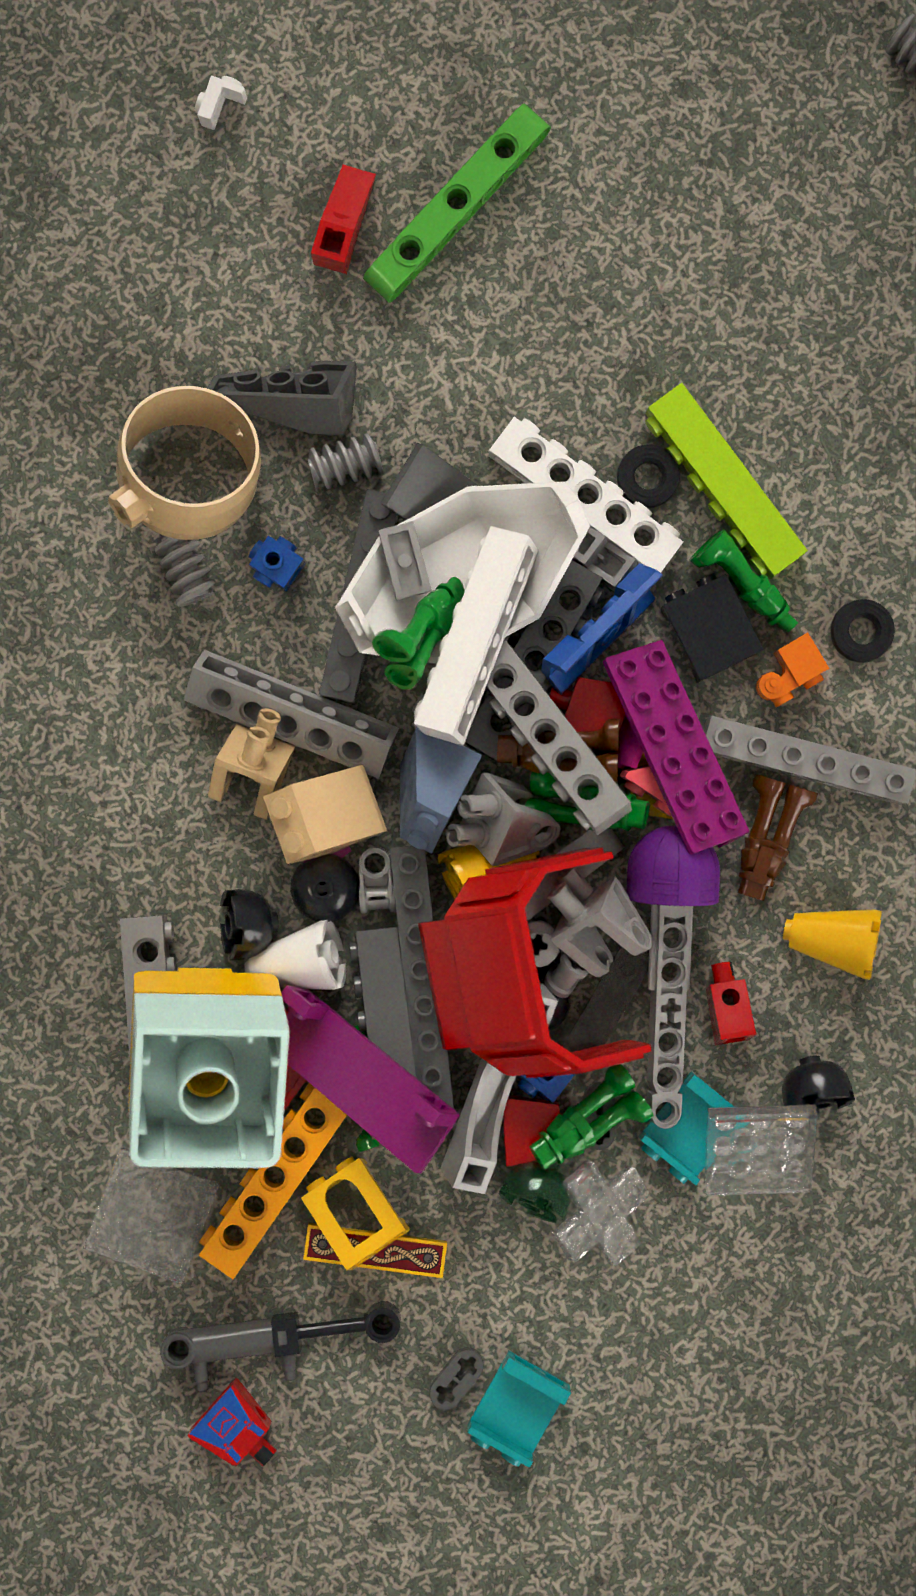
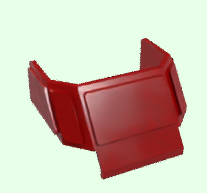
[418,847,652,1078]

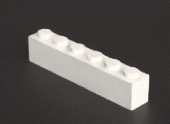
[414,526,538,746]

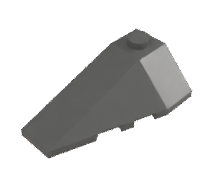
[207,360,357,437]

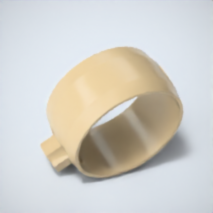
[108,386,261,540]

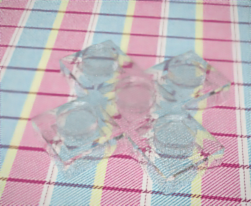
[552,1160,650,1266]

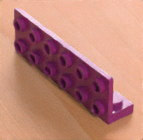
[603,640,750,855]
[281,985,460,1174]

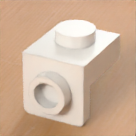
[195,76,247,130]

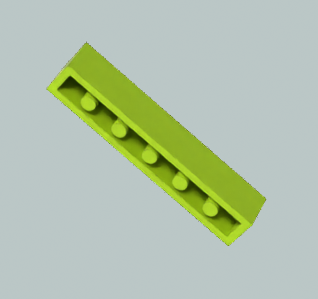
[645,383,808,580]

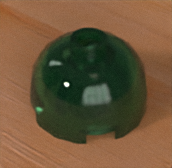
[498,1161,572,1223]

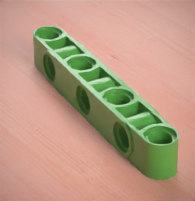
[363,103,551,303]

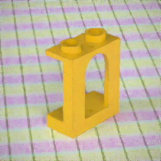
[301,1156,410,1270]

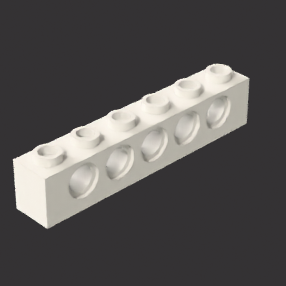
[488,417,683,573]

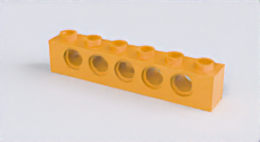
[198,1083,347,1279]

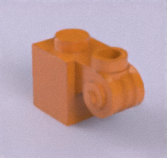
[756,632,829,708]

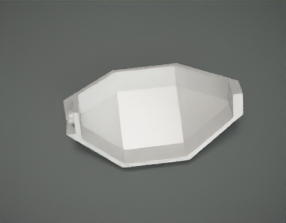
[335,482,590,664]

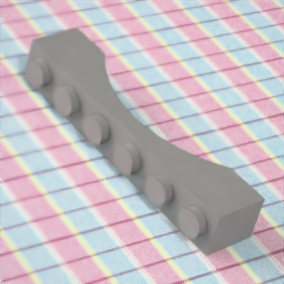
[441,983,558,1194]

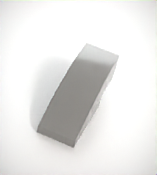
[572,525,638,592]

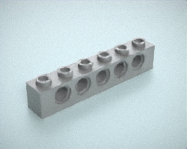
[485,639,632,836]
[184,650,399,779]
[704,715,916,805]
[120,915,177,1059]

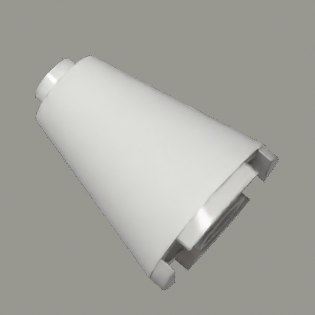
[245,920,346,990]

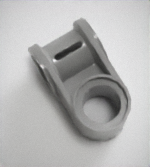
[359,846,396,914]
[543,950,589,998]

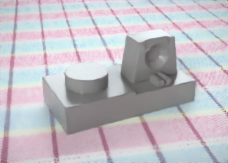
[378,521,432,601]

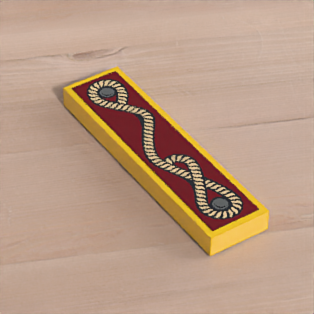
[303,1223,447,1278]

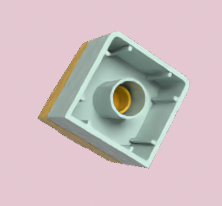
[128,967,289,1168]

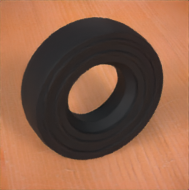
[617,444,680,508]
[830,599,895,662]

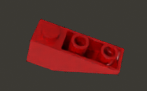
[311,165,376,274]

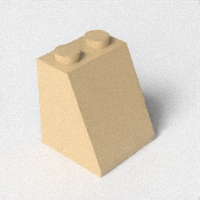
[263,765,387,864]

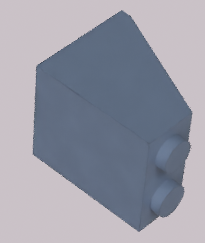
[400,727,482,854]

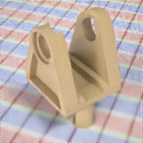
[208,708,295,820]

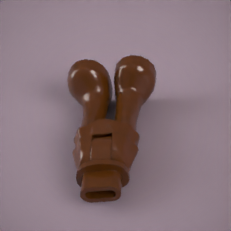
[497,719,620,784]
[738,774,818,901]

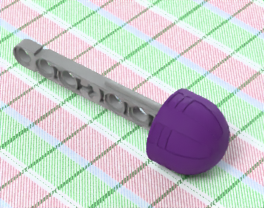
[626,825,720,1129]

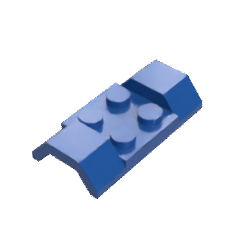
[541,563,663,695]

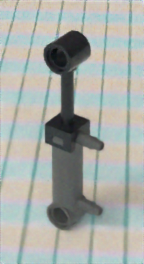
[160,1301,401,1392]

